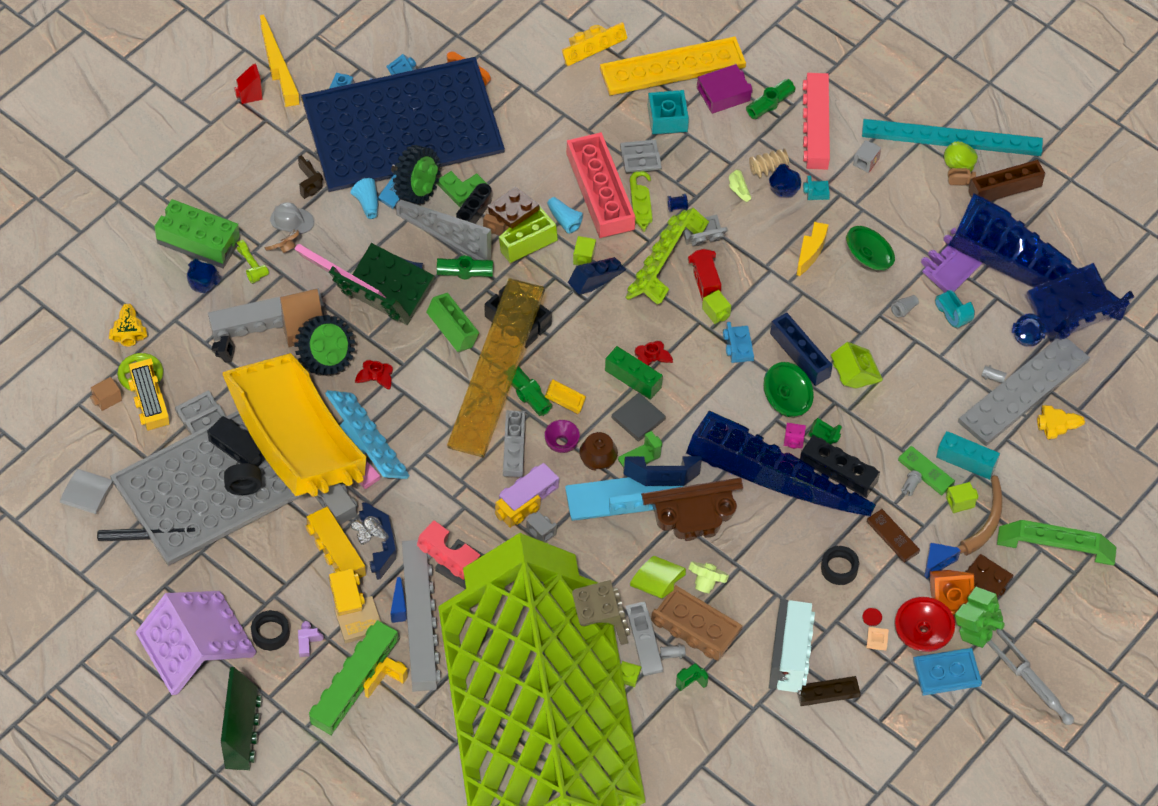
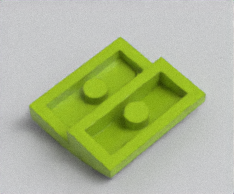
[630,556,686,599]

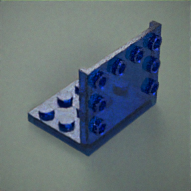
[1026,263,1134,343]

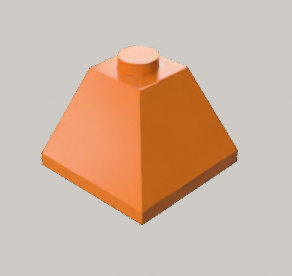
[930,570,974,615]

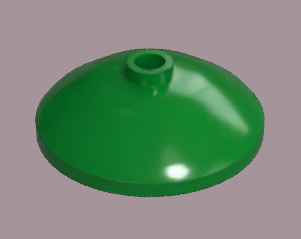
[846,226,895,270]
[763,362,814,417]

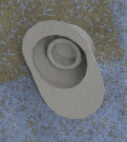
[270,202,314,234]

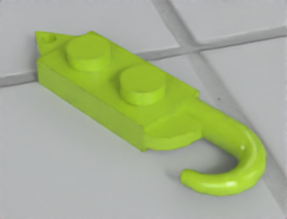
[629,171,652,232]

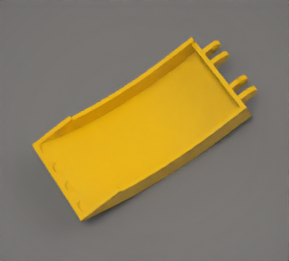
[223,353,366,497]

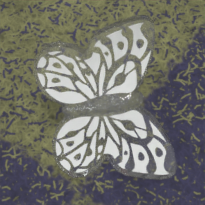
[351,516,389,545]

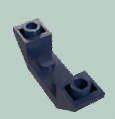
[623,456,702,486]
[359,502,396,580]

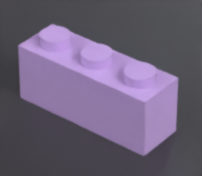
[499,463,559,511]

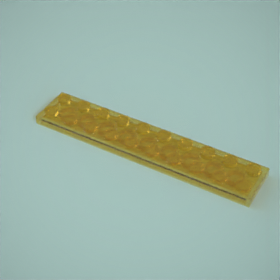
[447,278,545,458]

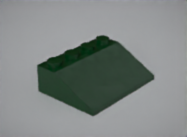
[221,667,262,770]

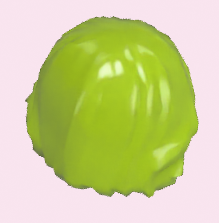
[944,141,978,172]

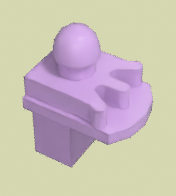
[298,621,324,657]

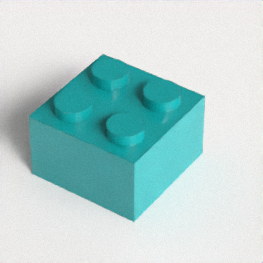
[647,90,689,134]

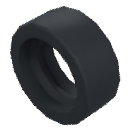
[224,463,262,495]
[821,546,860,585]
[251,610,290,651]

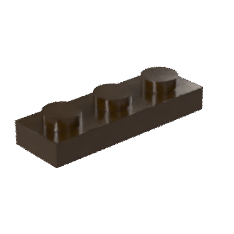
[797,676,861,706]

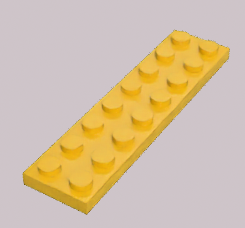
[600,36,746,96]

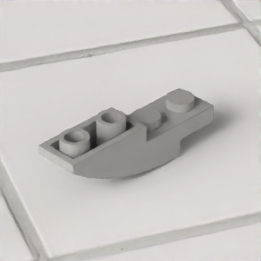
[503,410,525,477]
[626,602,663,676]

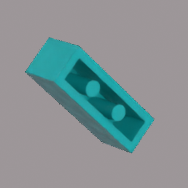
[936,431,1000,480]

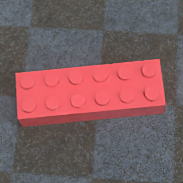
[566,132,635,238]

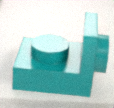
[803,175,830,200]

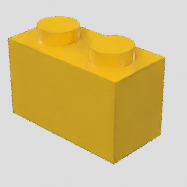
[329,568,365,616]

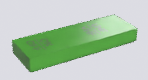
[898,446,955,496]

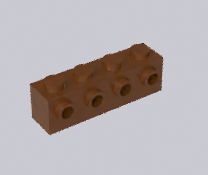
[968,160,1046,205]

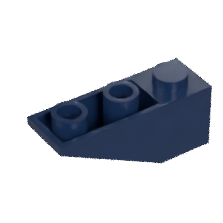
[568,257,626,295]

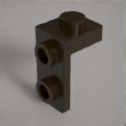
[298,155,323,199]

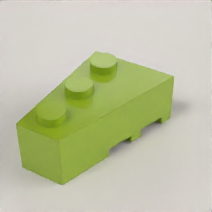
[499,207,558,263]

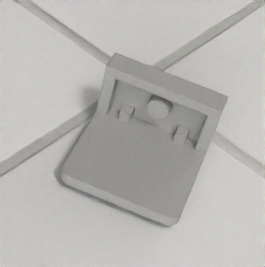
[683,215,728,246]

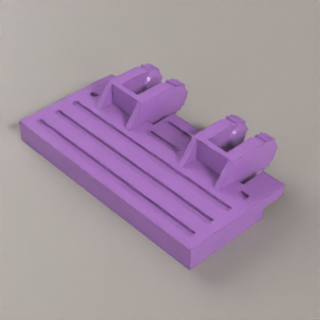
[921,227,996,292]

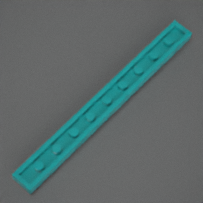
[862,119,1043,156]

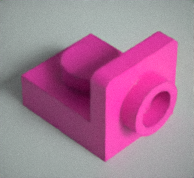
[784,423,806,449]

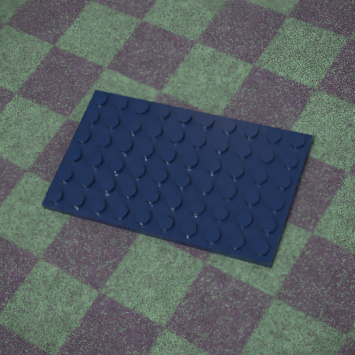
[301,57,505,192]

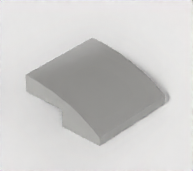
[620,140,662,173]
[175,390,226,434]
[60,469,113,514]

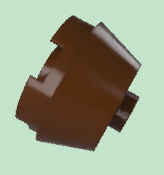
[579,432,618,471]

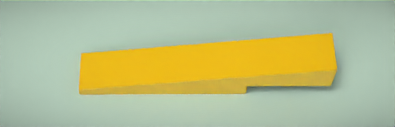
[260,14,300,107]

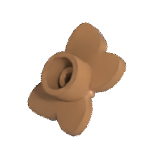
[264,229,299,253]

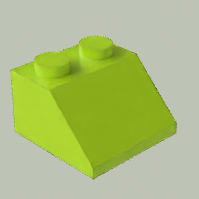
[831,342,883,389]

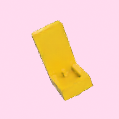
[495,495,541,528]
[363,657,408,698]

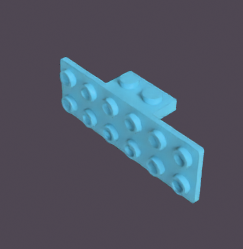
[325,390,410,479]
[565,477,683,521]

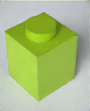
[573,236,596,265]
[702,290,731,324]
[946,482,978,513]

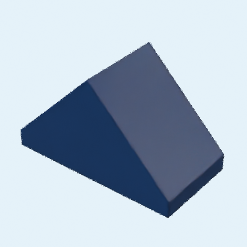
[924,543,961,579]

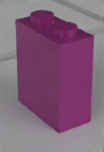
[697,64,753,114]

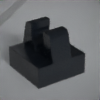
[211,336,235,363]

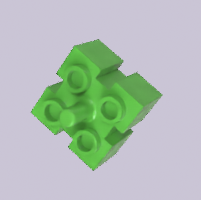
[955,587,1005,648]

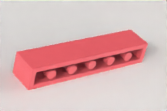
[802,73,830,170]

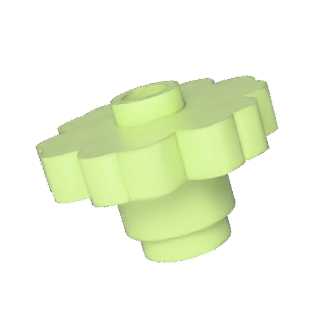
[688,561,729,594]

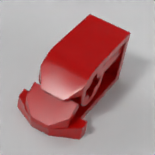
[688,249,722,301]

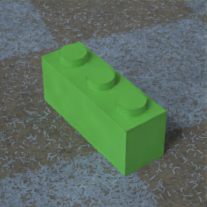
[426,293,479,352]

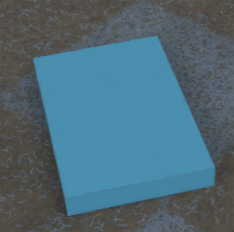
[913,648,982,696]

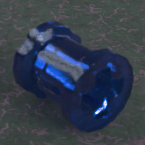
[667,194,688,212]

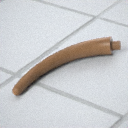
[958,475,1002,556]

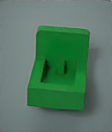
[808,418,842,444]
[676,663,708,691]

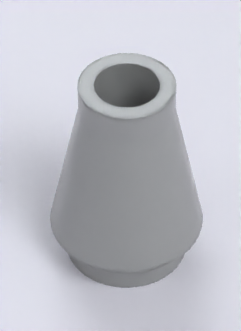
[891,295,919,317]

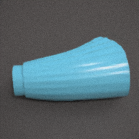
[350,178,378,219]
[547,197,583,234]

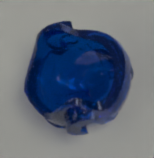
[769,164,802,198]
[186,258,220,293]
[1012,313,1047,347]

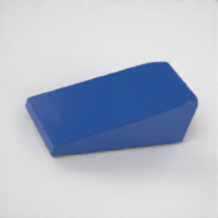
[391,577,407,623]

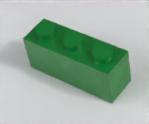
[605,346,663,400]

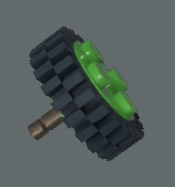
[391,145,440,204]
[294,315,355,375]

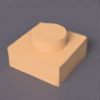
[866,627,889,651]

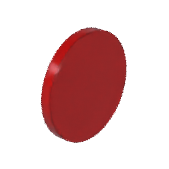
[862,608,882,626]

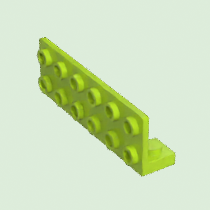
[625,208,709,304]

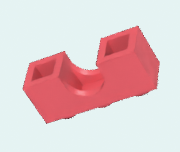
[417,520,481,580]

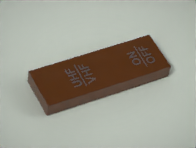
[867,509,920,563]

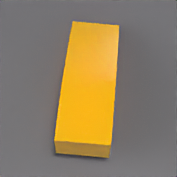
[797,222,829,276]

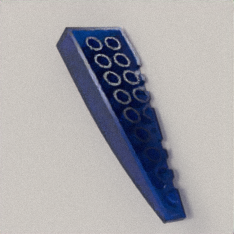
[948,193,1128,321]
[686,411,876,516]

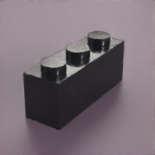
[207,416,266,467]

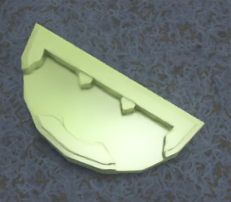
[729,170,751,202]

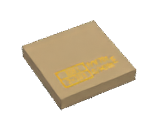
[334,596,381,644]

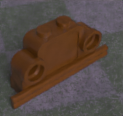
[641,477,743,541]

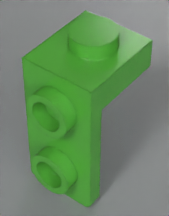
[618,431,662,468]

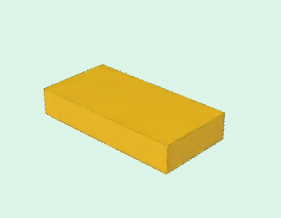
[545,379,586,414]

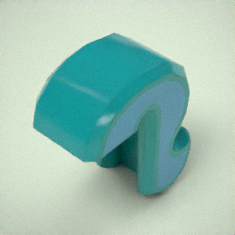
[935,290,975,328]

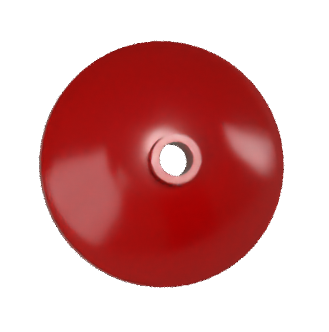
[895,597,955,652]

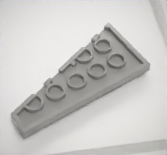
[396,199,491,260]

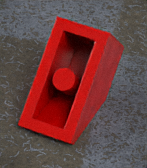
[234,64,263,104]

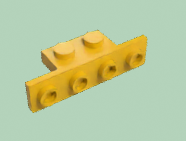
[562,22,627,66]

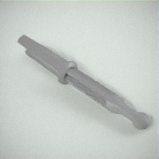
[987,629,1074,725]

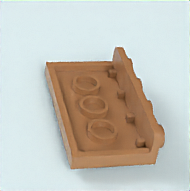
[651,585,743,661]

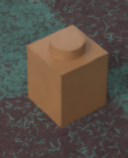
[90,377,122,411]

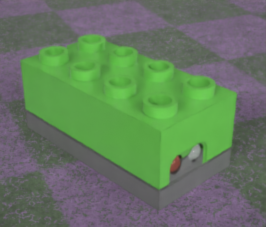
[154,199,240,269]

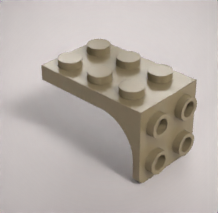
[572,580,631,645]

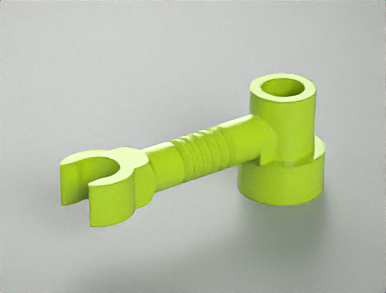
[236,240,269,284]

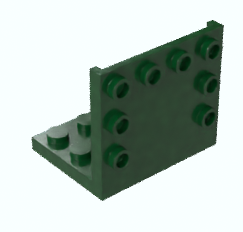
[329,243,436,325]

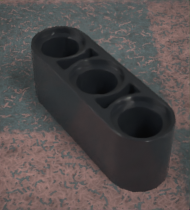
[456,183,492,224]

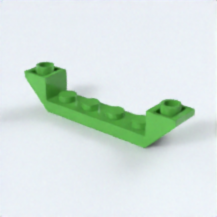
[997,520,1117,566]

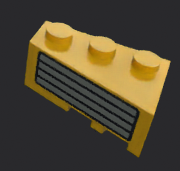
[128,358,169,431]

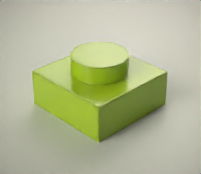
[621,661,641,687]

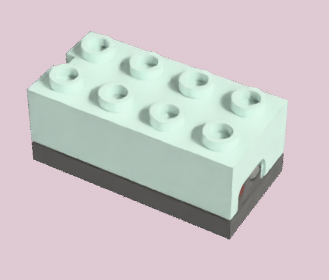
[768,599,815,693]

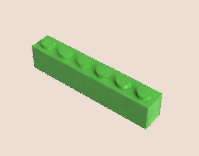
[309,620,399,736]

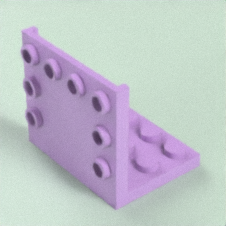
[135,591,256,695]

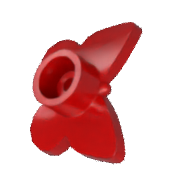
[634,341,673,366]
[355,360,393,390]

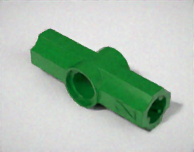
[746,79,796,119]
[437,255,493,280]
[505,366,552,416]

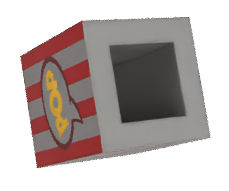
[853,140,881,173]

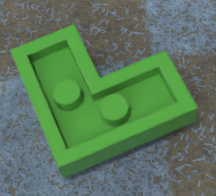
[437,171,487,207]

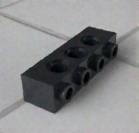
[800,435,880,498]

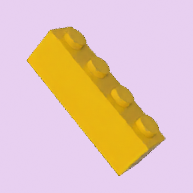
[305,507,366,579]

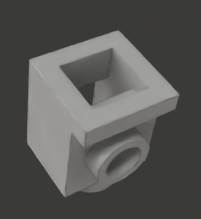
[526,511,557,543]

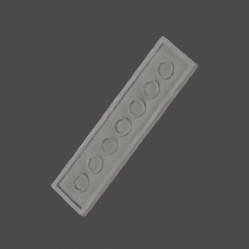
[958,334,1090,446]

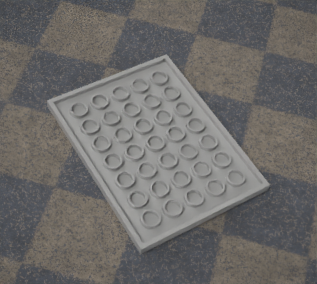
[110,411,305,566]

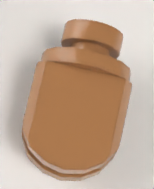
[948,168,976,185]

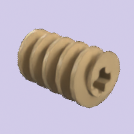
[749,149,789,178]

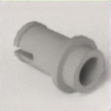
[982,365,1007,383]
[901,470,922,496]
[660,643,686,660]

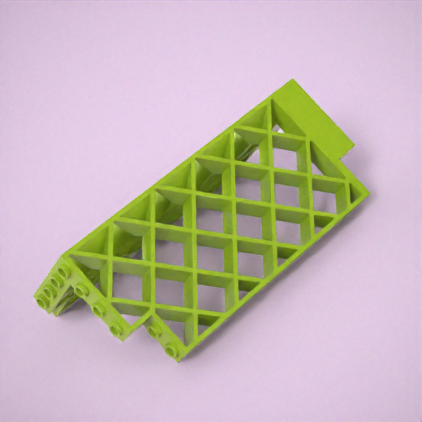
[438,533,646,806]

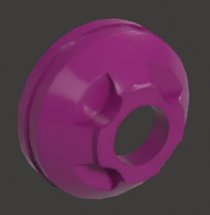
[545,420,580,453]

